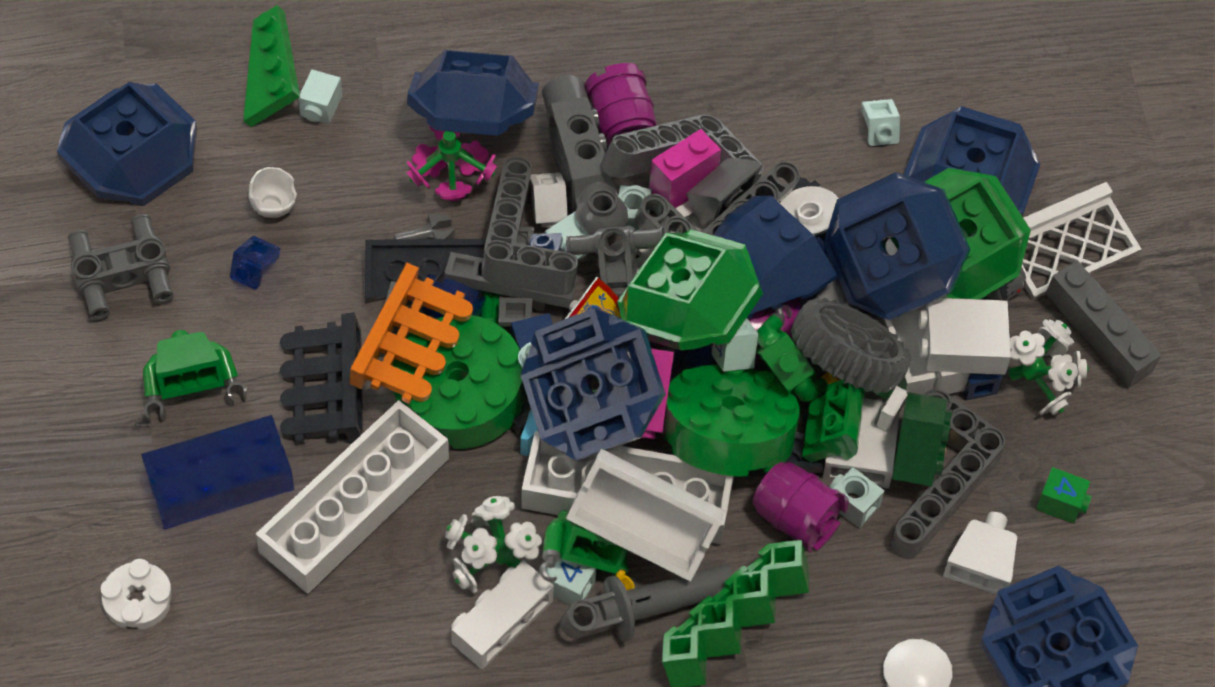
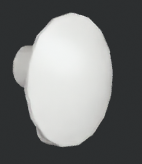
[883,639,952,687]

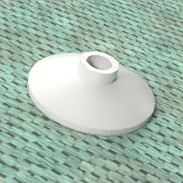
[780,186,839,236]

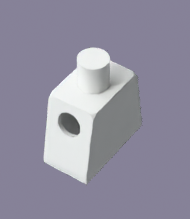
[943,512,1017,595]

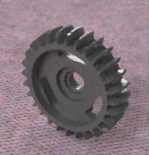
[791,298,911,393]

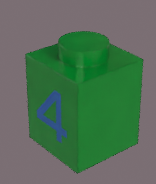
[1036,467,1092,524]

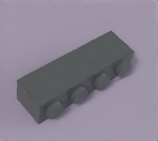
[1045,260,1162,389]

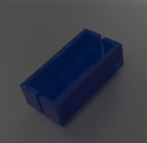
[141,415,295,530]

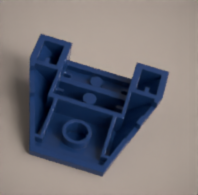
[713,196,837,319]

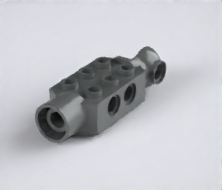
[542,75,628,235]

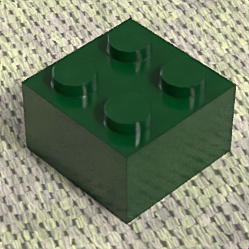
[892,392,952,486]

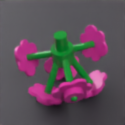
[406,125,497,201]

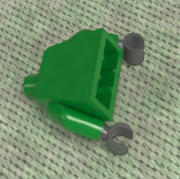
[143,330,247,423]

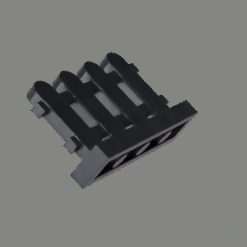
[280,312,363,444]

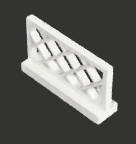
[1022,182,1141,300]

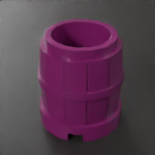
[584,63,657,147]
[753,462,849,553]

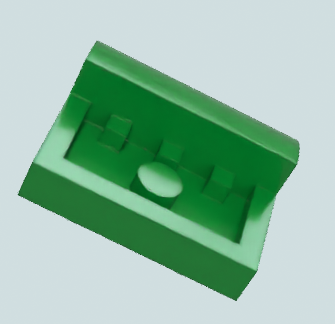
[802,380,865,462]

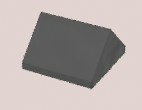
[686,158,762,230]

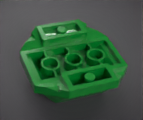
[890,168,1031,300]
[617,229,763,351]

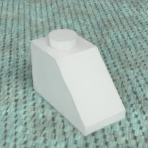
[530,173,567,228]

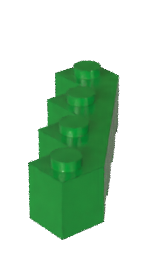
[662,540,809,687]

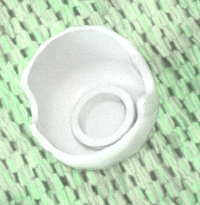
[248,167,297,218]

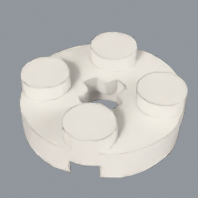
[101,559,172,630]

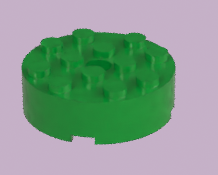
[392,315,526,449]
[661,364,800,476]

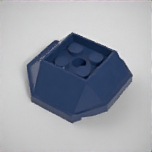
[407,50,539,136]
[57,81,197,206]
[904,106,1040,217]
[824,172,971,320]
[521,308,666,460]
[980,565,1138,687]

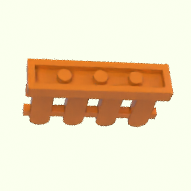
[349,263,473,404]

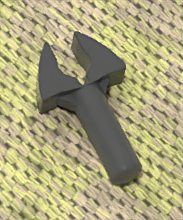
[394,214,455,239]

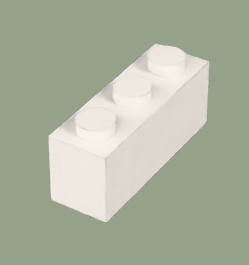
[451,560,554,670]

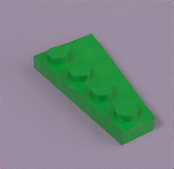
[243,5,300,127]

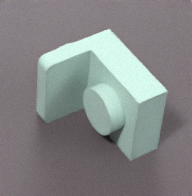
[862,99,900,146]

